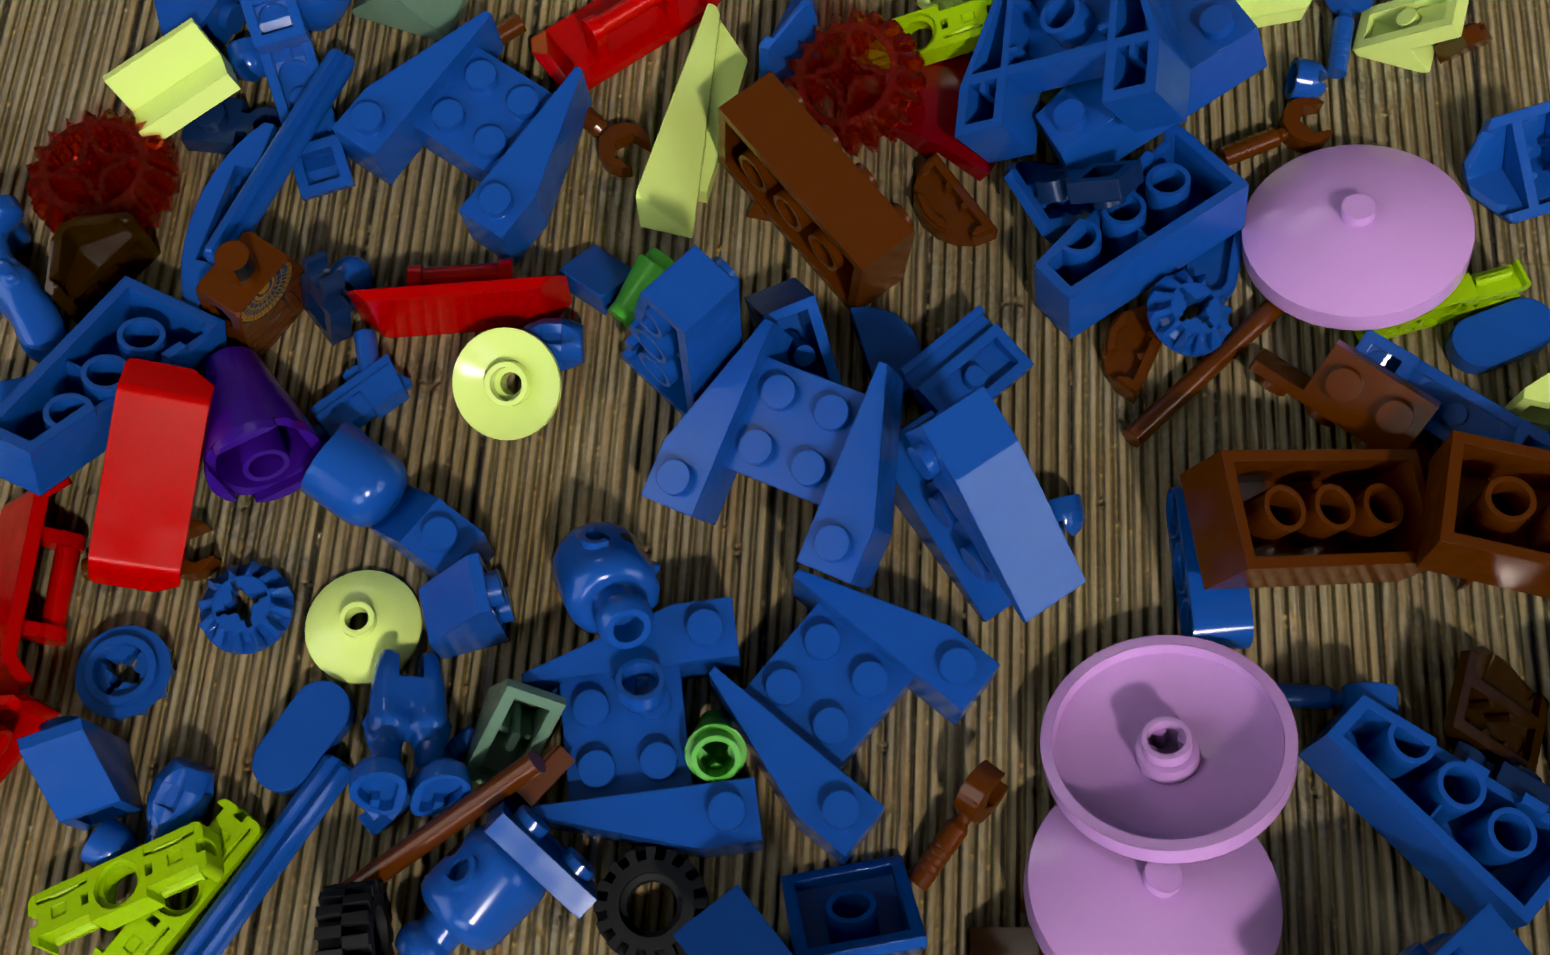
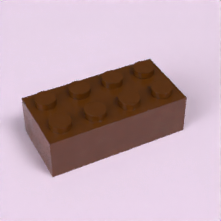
[718,71,915,311]
[1416,430,1550,598]
[1179,449,1426,590]

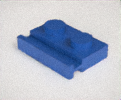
[898,305,1034,414]
[484,796,597,919]

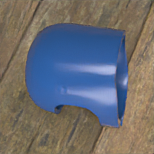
[301,420,408,527]

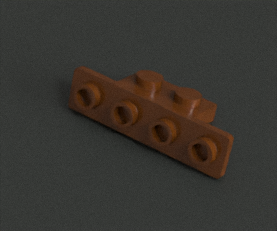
[1248,339,1441,483]

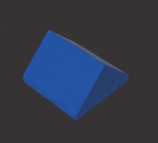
[780,855,927,955]

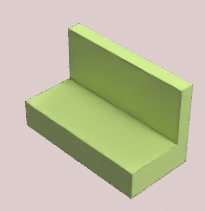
[103,17,241,148]

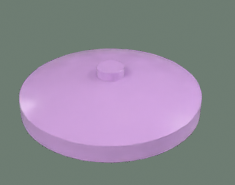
[1241,144,1475,331]
[1040,635,1298,864]
[1023,804,1283,955]

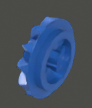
[1147,269,1233,357]
[197,560,294,654]
[75,625,176,722]

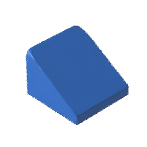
[558,244,631,316]

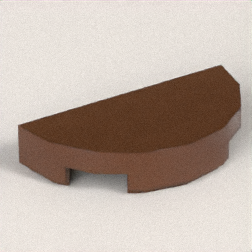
[913,152,998,246]
[1099,306,1162,404]

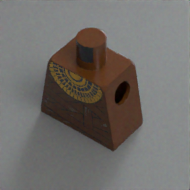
[196,231,304,359]

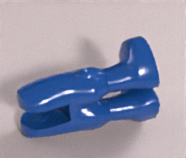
[0,194,68,363]
[349,649,471,817]

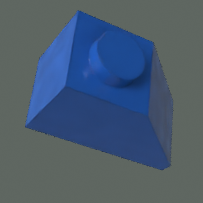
[744,277,842,385]
[369,484,495,578]

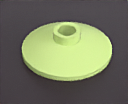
[452,327,562,440]
[305,570,423,685]

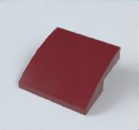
[886,55,995,182]

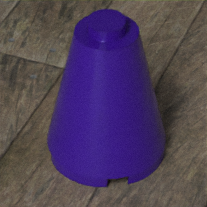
[202,346,323,503]

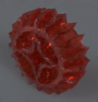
[783,9,928,157]
[25,108,180,234]

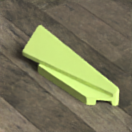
[636,3,748,238]

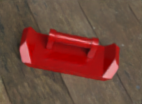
[530,0,721,90]
[346,258,572,338]
[88,358,215,592]
[0,477,87,695]

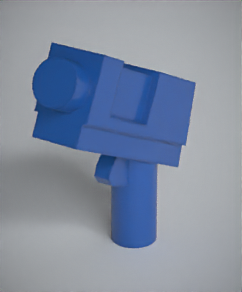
[309,329,412,446]

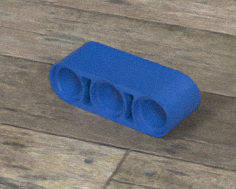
[1166,486,1254,649]

